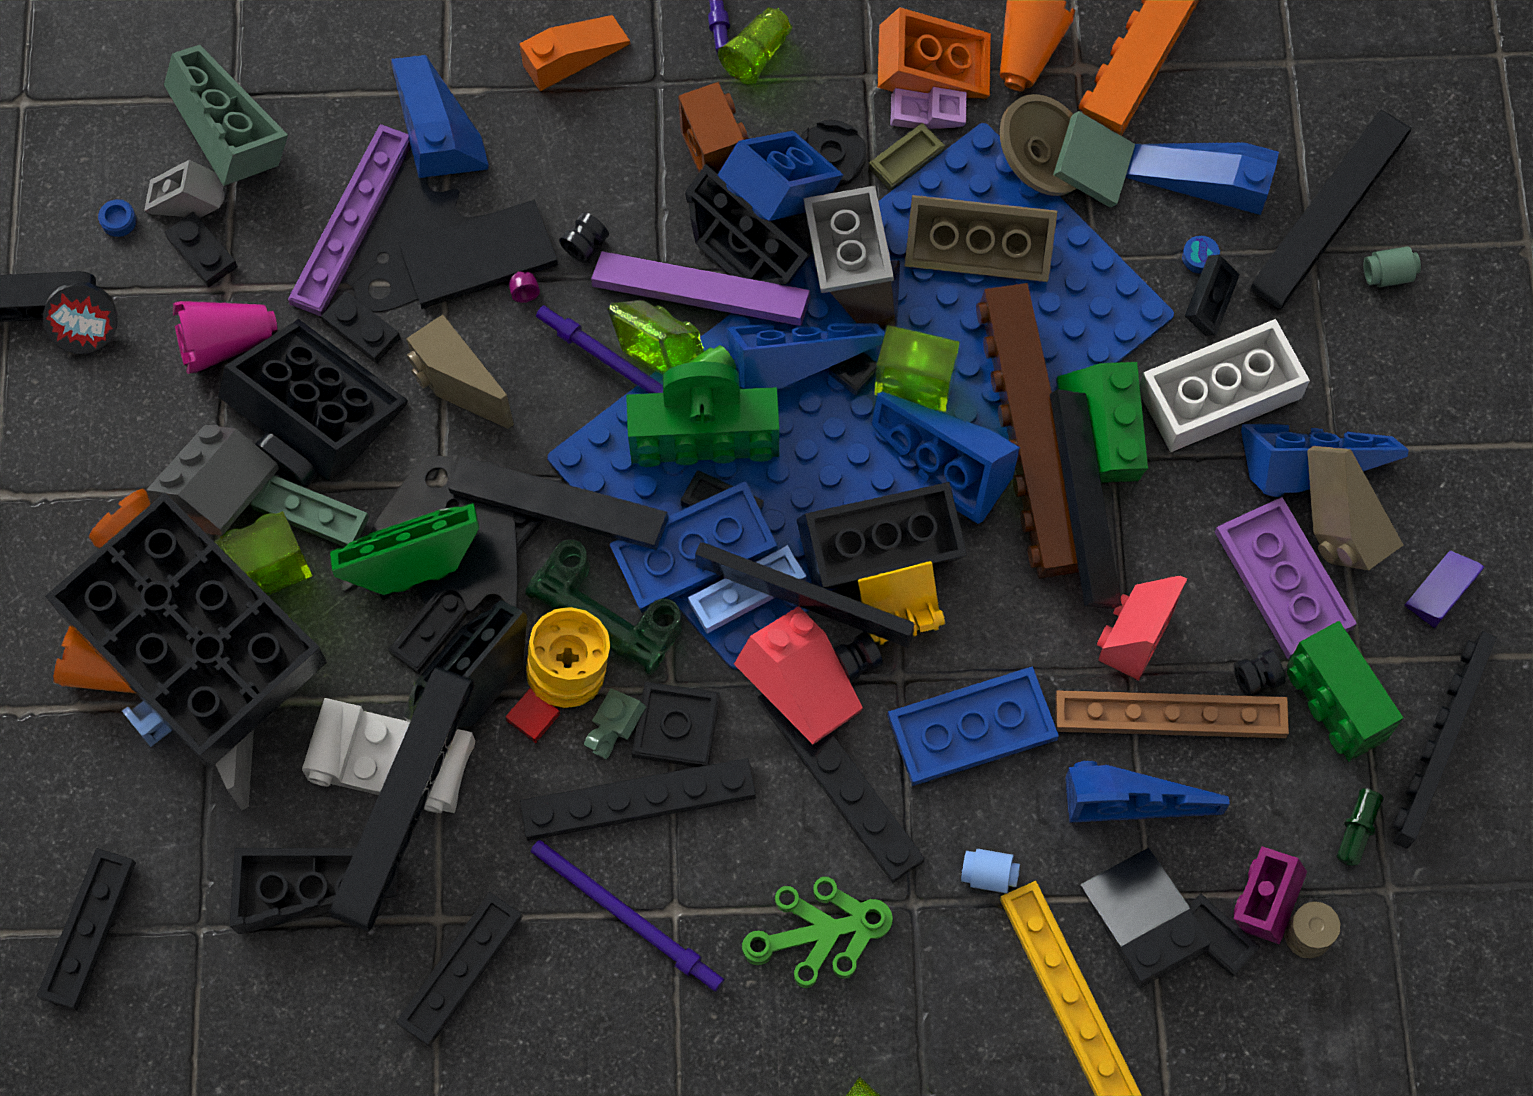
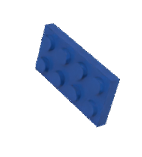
[610,481,778,613]
[887,666,1059,786]

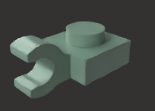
[584,688,646,759]

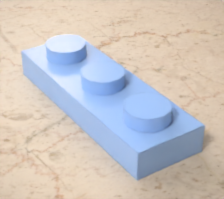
[688,545,806,633]

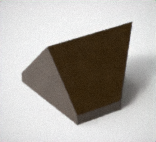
[830,260,900,329]

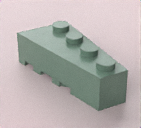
[164,45,288,186]

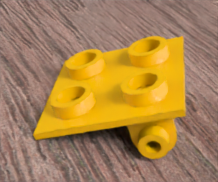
[858,561,945,645]

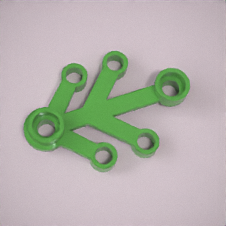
[742,877,893,988]

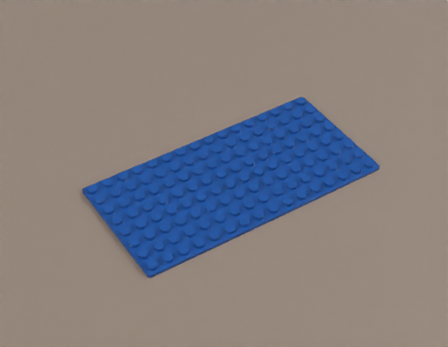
[548,123,1174,669]

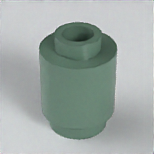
[1363,246,1421,288]

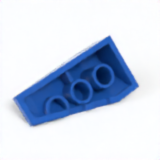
[391,55,489,178]
[1125,143,1279,215]
[727,323,887,389]
[872,391,1020,524]
[1241,424,1409,497]
[1065,761,1230,823]

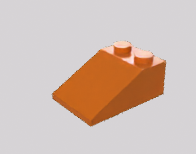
[877,7,991,99]

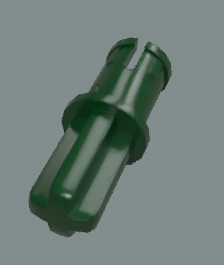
[1337,788,1384,866]

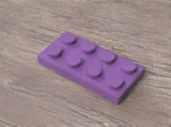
[1215,497,1357,660]

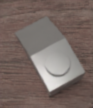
[144,160,224,218]

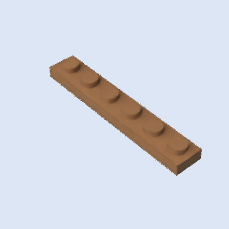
[1055,690,1289,738]

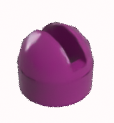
[509,271,540,303]

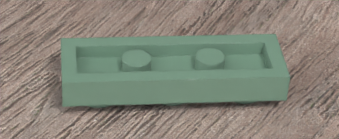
[250,475,369,547]

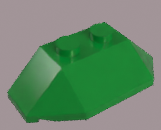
[330,503,480,595]

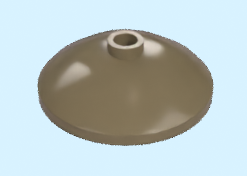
[1000,94,1077,196]

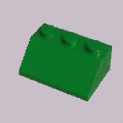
[1056,362,1148,483]

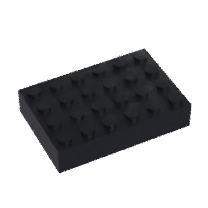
[45,492,327,769]

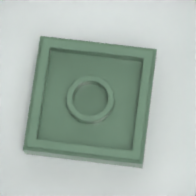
[1053,111,1135,208]

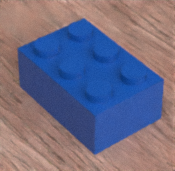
[717,131,844,221]

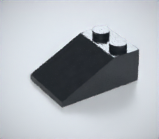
[1080,847,1211,989]

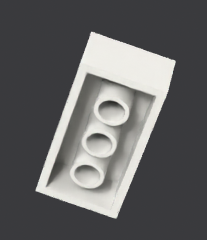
[1140,319,1310,452]

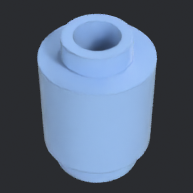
[961,848,1020,894]

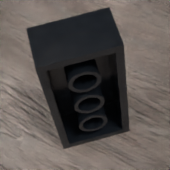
[796,482,967,590]

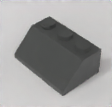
[146,425,279,536]

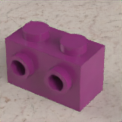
[1233,846,1307,944]

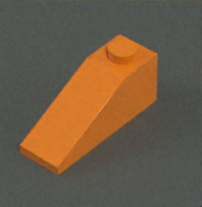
[519,15,630,91]

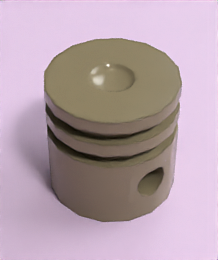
[1285,902,1341,959]

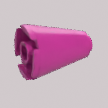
[173,301,277,374]

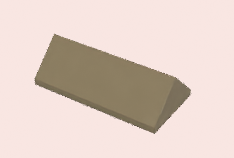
[905,195,1057,282]

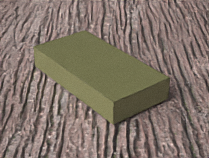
[869,123,946,191]

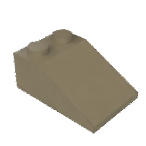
[406,314,514,429]
[1307,446,1403,571]

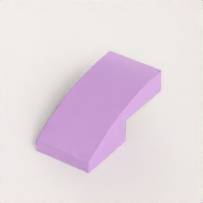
[890,87,967,129]

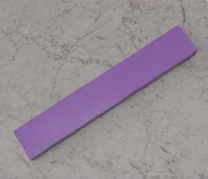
[288,124,411,316]
[591,251,810,326]

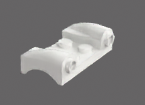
[302,698,476,813]

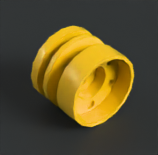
[526,607,610,708]

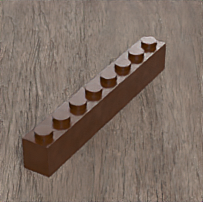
[976,283,1079,579]

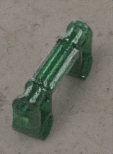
[525,540,683,675]

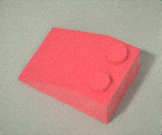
[1097,576,1187,681]
[734,606,863,744]

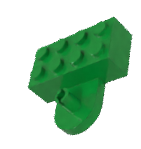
[626,361,779,467]

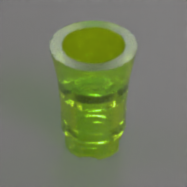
[718,7,792,84]

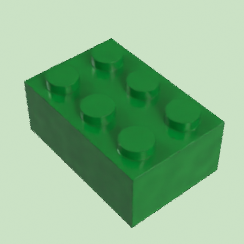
[1287,621,1403,762]

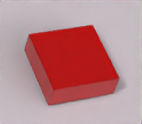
[505,688,560,743]

